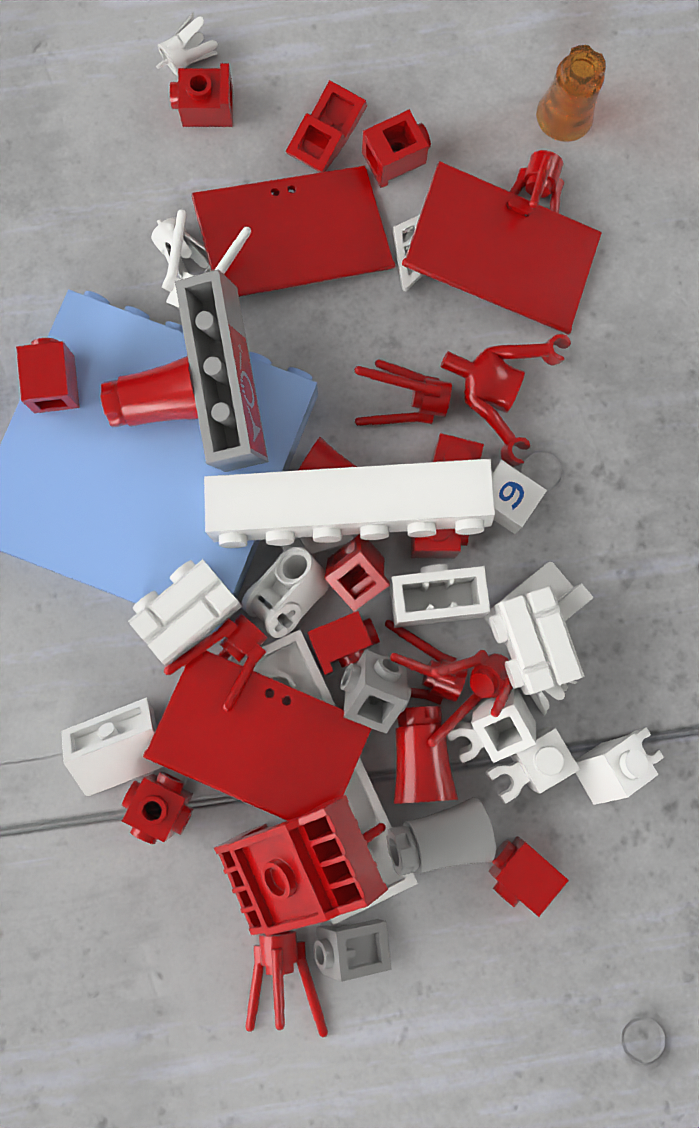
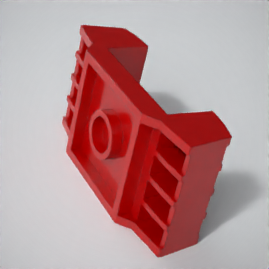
[214,795,388,936]

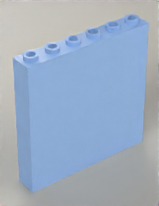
[0,289,318,633]

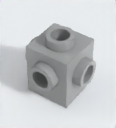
[340,649,411,734]

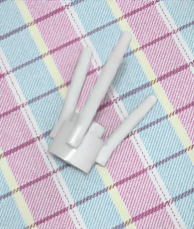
[161,209,251,310]

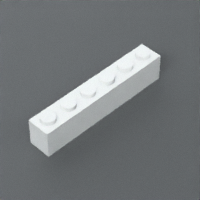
[204,459,495,548]

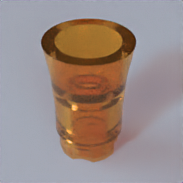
[536,45,606,142]

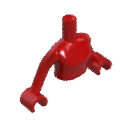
[440,334,571,467]

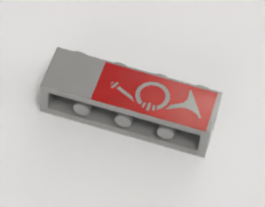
[175,269,269,472]

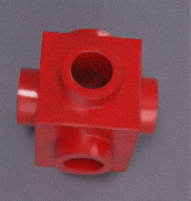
[122,771,194,844]

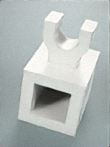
[447,688,536,763]
[485,727,580,804]
[576,727,664,805]

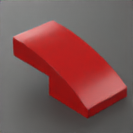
[286,80,367,172]

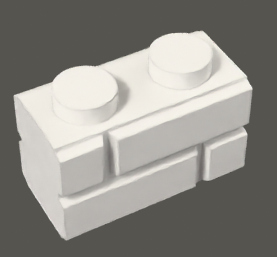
[128,559,242,666]
[489,586,585,695]

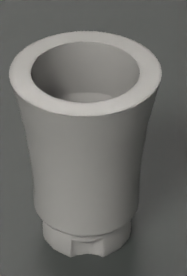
[386,797,496,876]

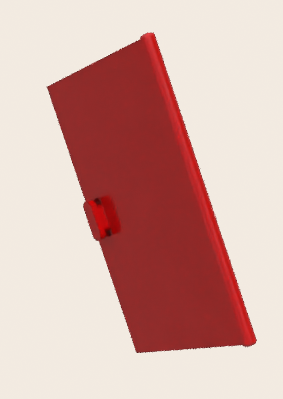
[402,161,602,335]
[192,165,395,297]
[143,650,372,821]

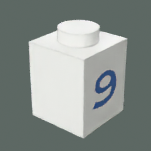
[491,460,547,534]

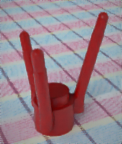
[506,150,564,213]
[354,359,452,426]
[164,614,268,712]
[385,620,468,705]
[428,650,514,747]
[245,930,328,1037]

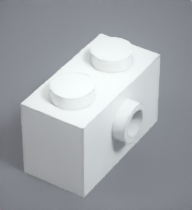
[389,564,491,628]

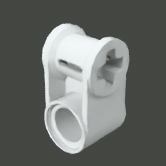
[242,547,329,638]

